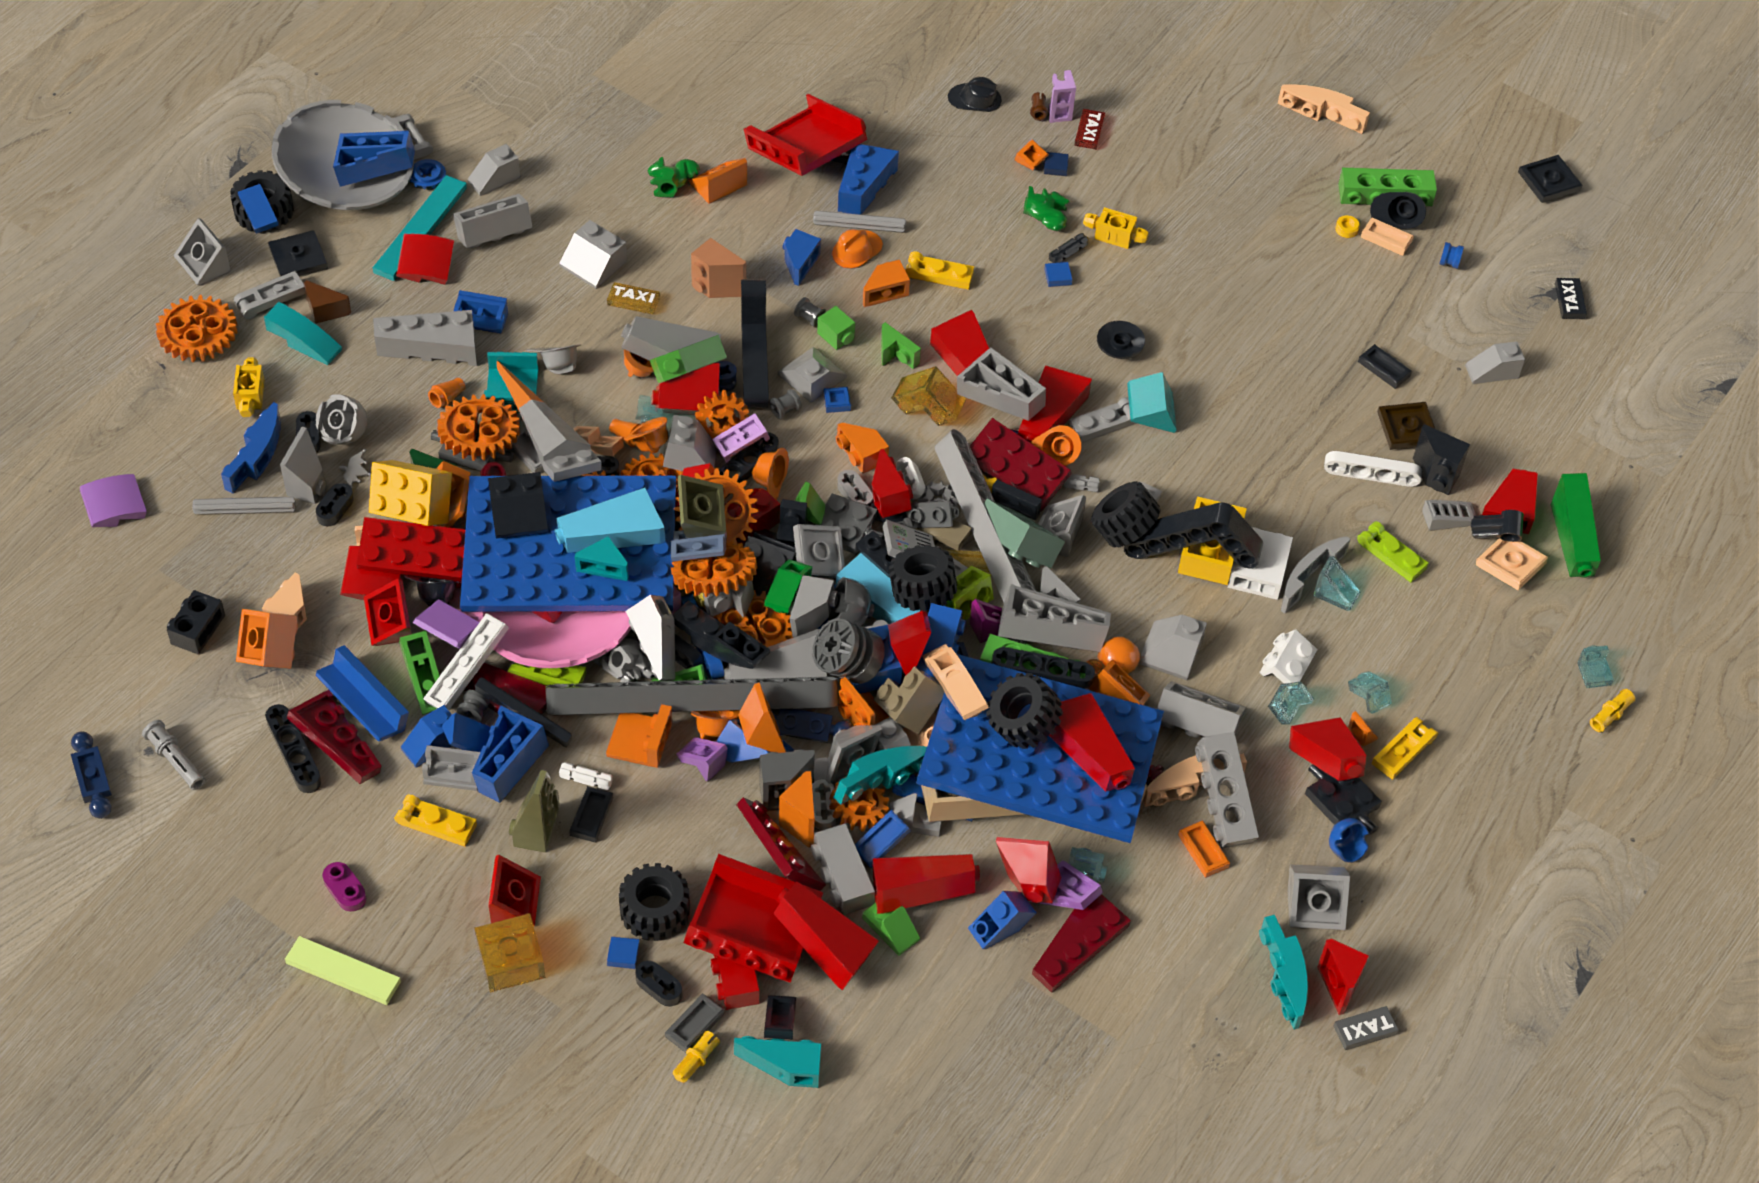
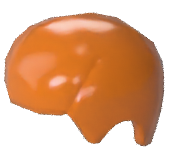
[1097,636,1140,674]

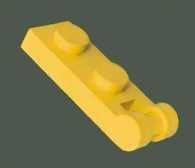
[905,251,974,290]
[1371,717,1438,780]
[394,794,477,847]

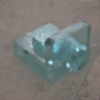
[1577,645,1614,688]

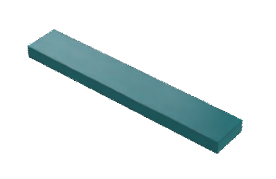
[372,175,467,281]

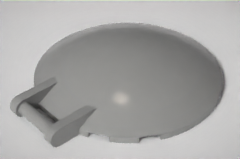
[272,100,433,210]

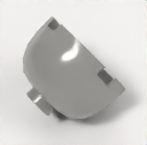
[316,395,367,445]

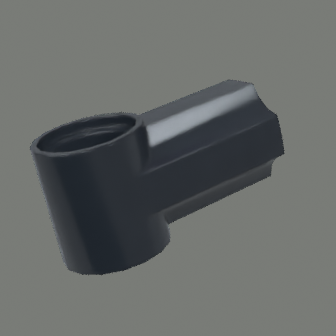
[1471,510,1524,542]

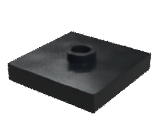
[1518,154,1583,203]
[268,230,328,277]

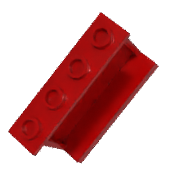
[743,94,867,176]
[683,854,824,983]

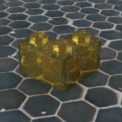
[891,366,966,426]

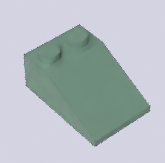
[985,498,1065,568]

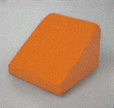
[1014,139,1049,170]
[1348,711,1378,747]

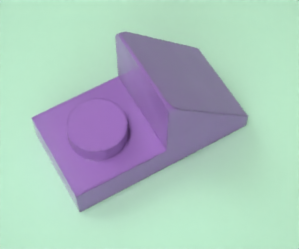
[676,737,728,782]

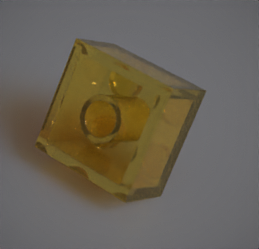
[474,913,546,993]

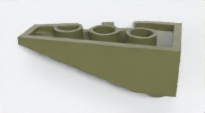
[509,770,560,853]

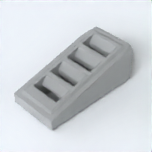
[1422,500,1476,531]

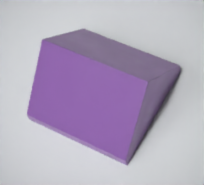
[413,599,480,649]

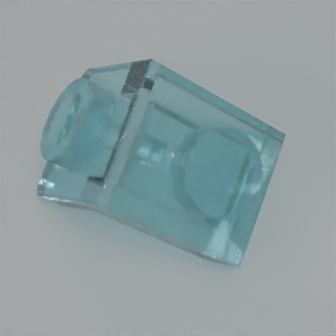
[635,395,664,423]
[1348,671,1392,714]
[1268,682,1314,725]
[1068,847,1108,883]

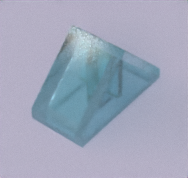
[1313,556,1361,611]

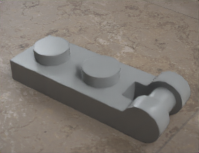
[234,271,305,319]
[1068,397,1136,442]

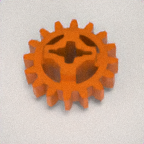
[695,390,749,439]
[829,777,889,832]

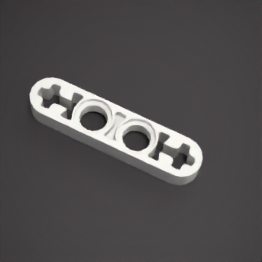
[1324,451,1422,487]

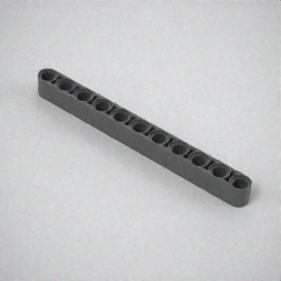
[546,677,839,715]

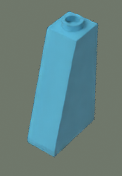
[554,488,665,553]
[836,553,920,625]

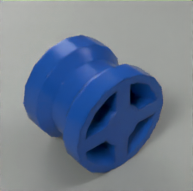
[1439,242,1464,269]

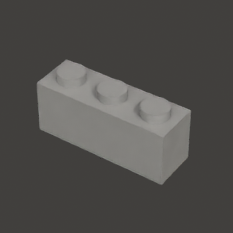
[453,194,532,248]
[811,823,875,915]

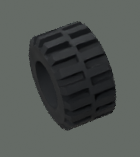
[230,170,294,233]
[1091,481,1161,548]
[889,545,957,611]
[986,673,1063,749]
[619,863,690,941]

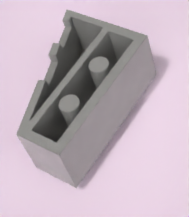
[957,348,1046,421]

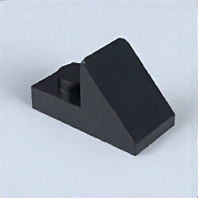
[776,499,807,542]

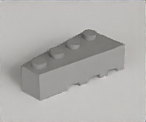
[373,310,477,366]
[998,584,1111,652]

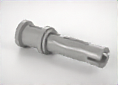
[142,720,206,790]

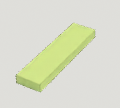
[285,936,401,1005]

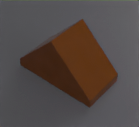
[304,280,351,324]

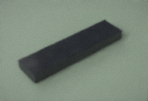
[475,677,572,748]

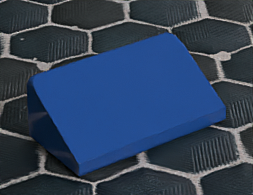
[442,713,491,752]

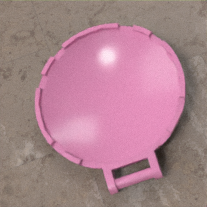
[459,609,631,668]

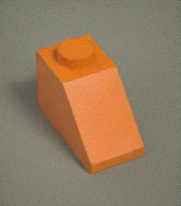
[863,259,910,307]

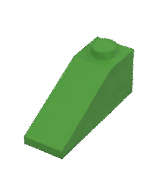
[650,335,727,383]
[399,631,440,715]

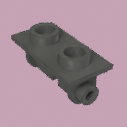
[906,501,959,528]

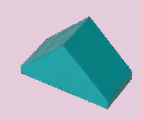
[575,536,629,581]

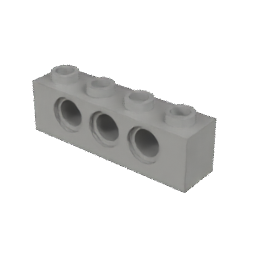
[1195,732,1259,848]

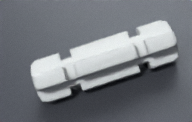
[559,762,612,790]

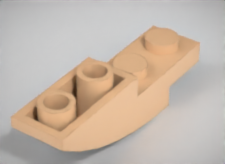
[1278,84,1370,134]
[922,644,989,720]
[1143,753,1247,807]

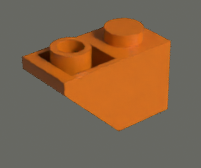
[836,422,889,474]

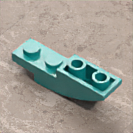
[834,746,927,805]
[1259,914,1308,1030]

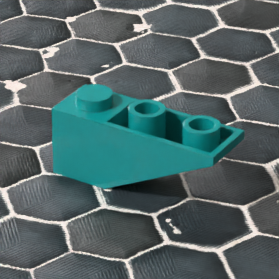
[734,1036,821,1088]

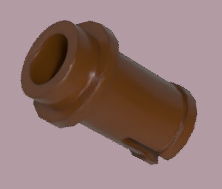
[1030,92,1048,121]

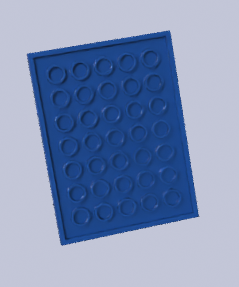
[460,476,676,612]
[916,654,1164,843]

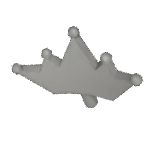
[339,449,371,489]

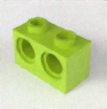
[944,565,994,620]

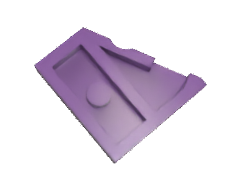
[1030,860,1103,910]

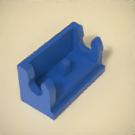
[454,290,508,334]

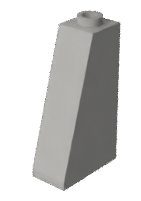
[621,316,721,373]
[724,629,827,679]

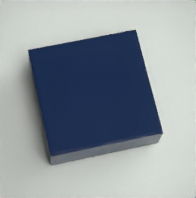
[1044,152,1069,176]

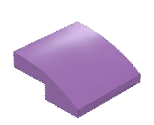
[80,474,147,528]

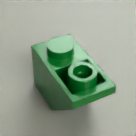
[764,559,813,613]

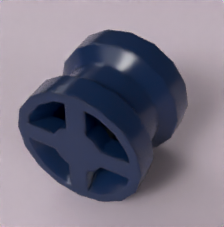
[717,361,737,392]

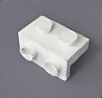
[1260,629,1318,690]

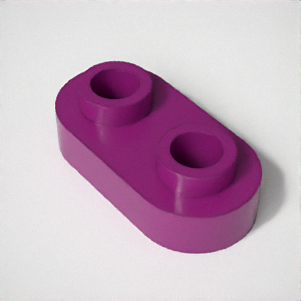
[322,862,366,912]

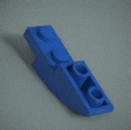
[221,402,281,493]

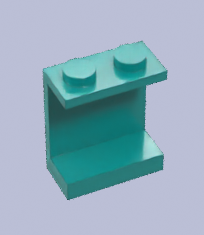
[484,352,539,414]

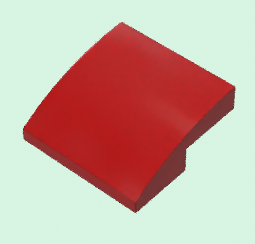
[396,234,454,285]
[340,546,400,600]

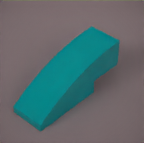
[264,302,342,365]

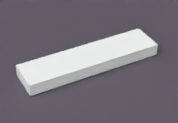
[423,613,509,710]

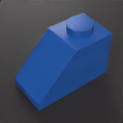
[783,229,821,286]
[401,705,452,768]

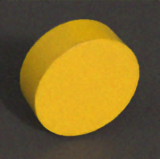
[1335,215,1360,238]

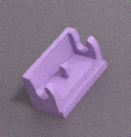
[1048,70,1076,123]
[712,414,770,463]

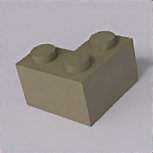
[873,666,945,734]

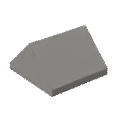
[173,218,231,286]
[1039,495,1086,557]

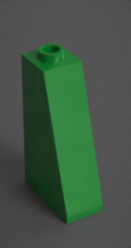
[1550,473,1601,578]

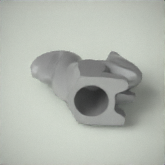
[608,637,655,680]

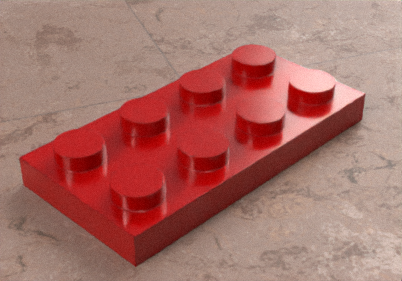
[357,517,466,582]

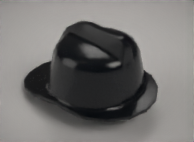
[948,77,1002,112]
[1370,192,1426,229]
[404,575,461,606]

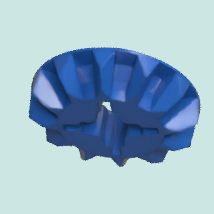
[410,159,446,190]

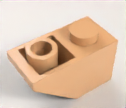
[262,572,307,629]

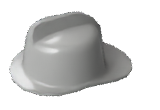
[526,344,582,374]

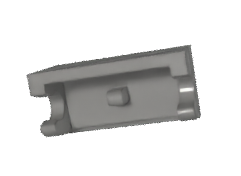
[422,745,480,791]

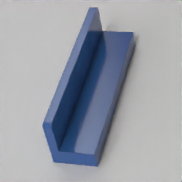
[316,645,409,742]

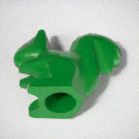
[647,157,700,197]
[1023,186,1070,231]

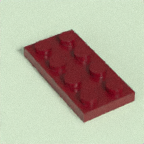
[970,418,1072,512]

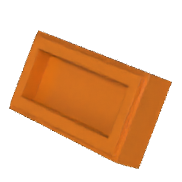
[1178,820,1230,878]

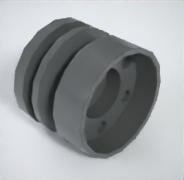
[813,618,884,684]

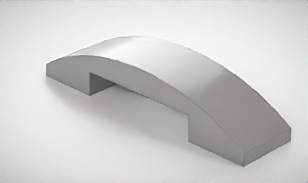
[1281,536,1351,614]

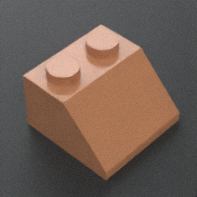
[691,238,746,298]

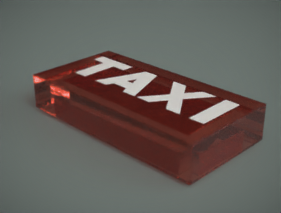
[1074,109,1105,150]

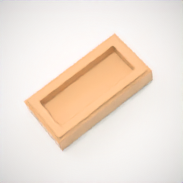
[1361,218,1414,256]

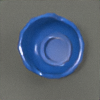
[1329,818,1369,863]

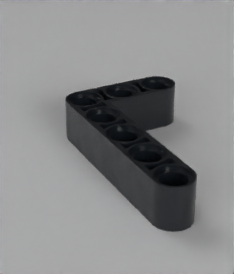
[741,279,769,409]
[1124,502,1263,569]

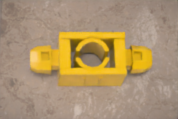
[1083,207,1149,249]
[233,357,265,417]

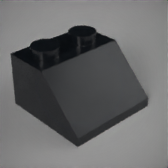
[1413,424,1470,495]
[488,472,548,539]

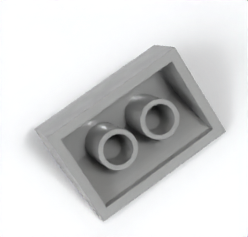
[1157,681,1246,738]

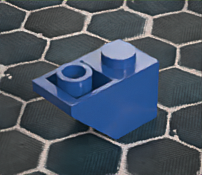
[968,891,1037,949]

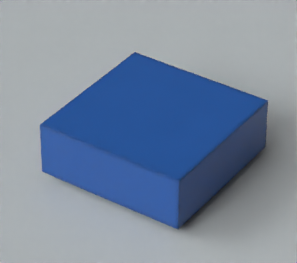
[1044,262,1072,287]
[824,387,851,413]
[607,937,640,969]

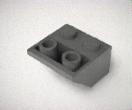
[759,749,815,811]

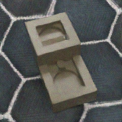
[916,520,972,551]

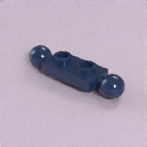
[772,708,853,743]
[71,731,112,819]

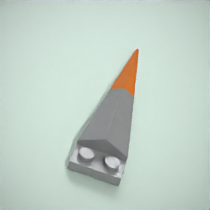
[497,361,601,482]

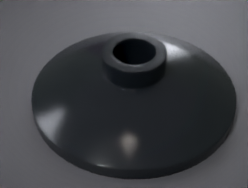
[1097,321,1145,359]

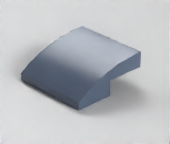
[671,530,727,562]

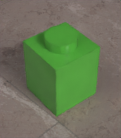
[817,306,855,350]

